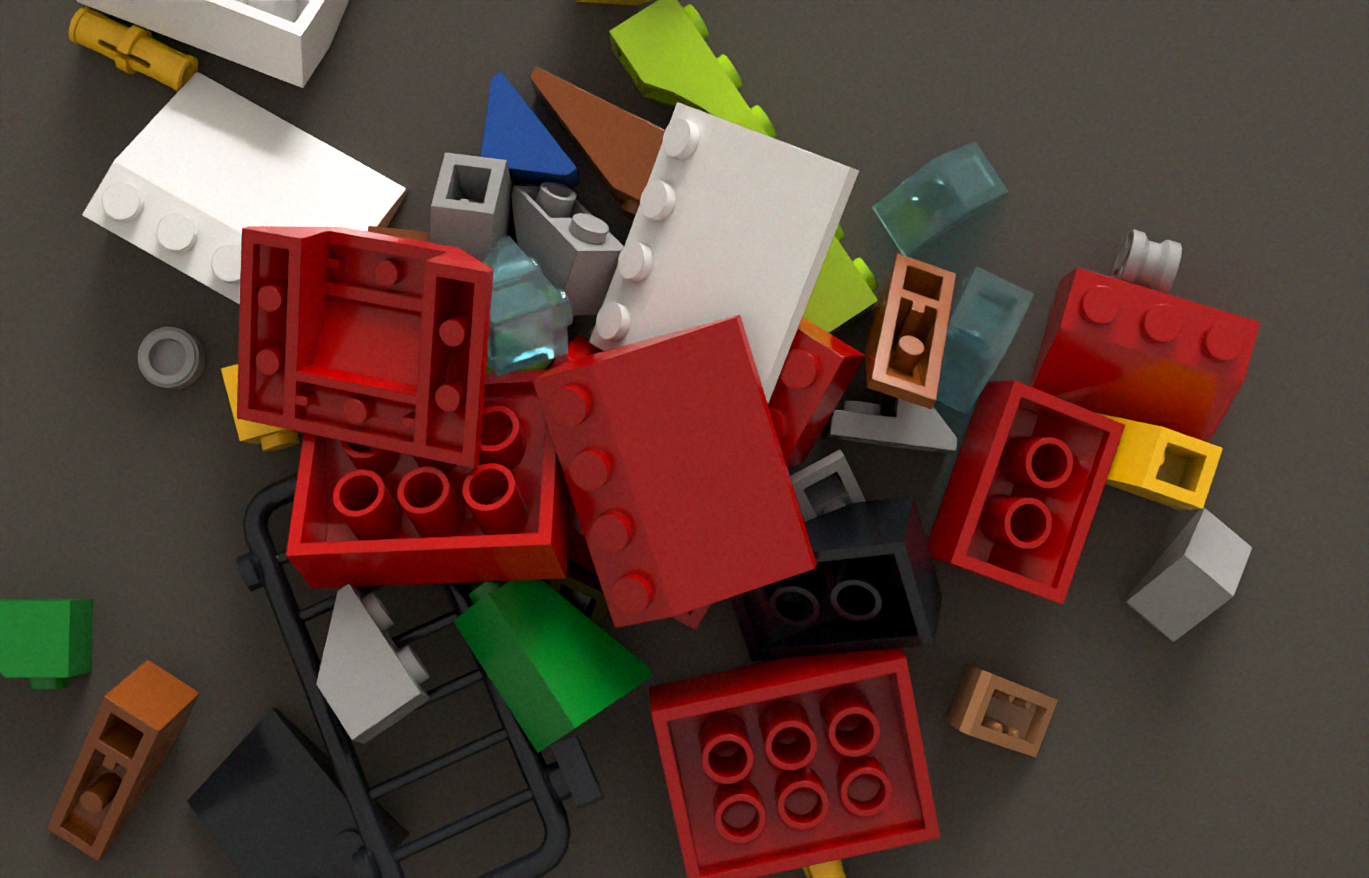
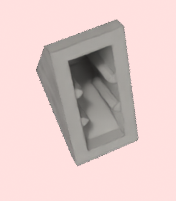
[1123,508,1252,642]

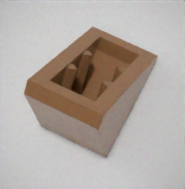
[945,664,1058,758]

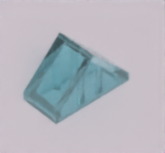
[872,141,1009,257]

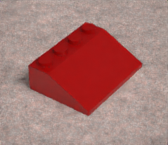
[532,315,817,628]
[286,369,569,589]
[649,648,940,878]

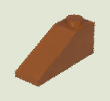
[530,66,665,220]
[864,253,956,409]
[46,659,200,861]

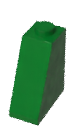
[453,580,654,753]

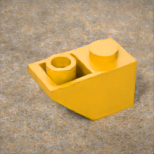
[1097,413,1223,510]

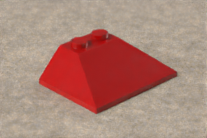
[237,226,494,468]

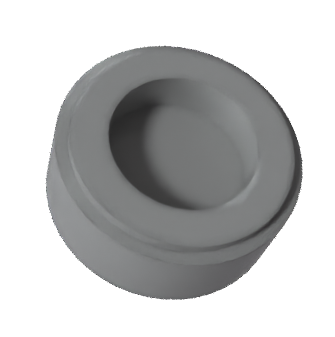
[138,327,205,390]

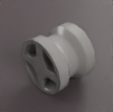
[1111,229,1182,294]

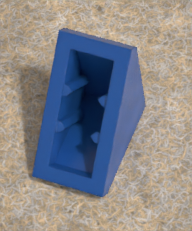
[480,71,581,189]

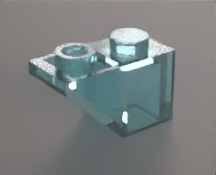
[483,236,573,377]
[936,266,1034,414]

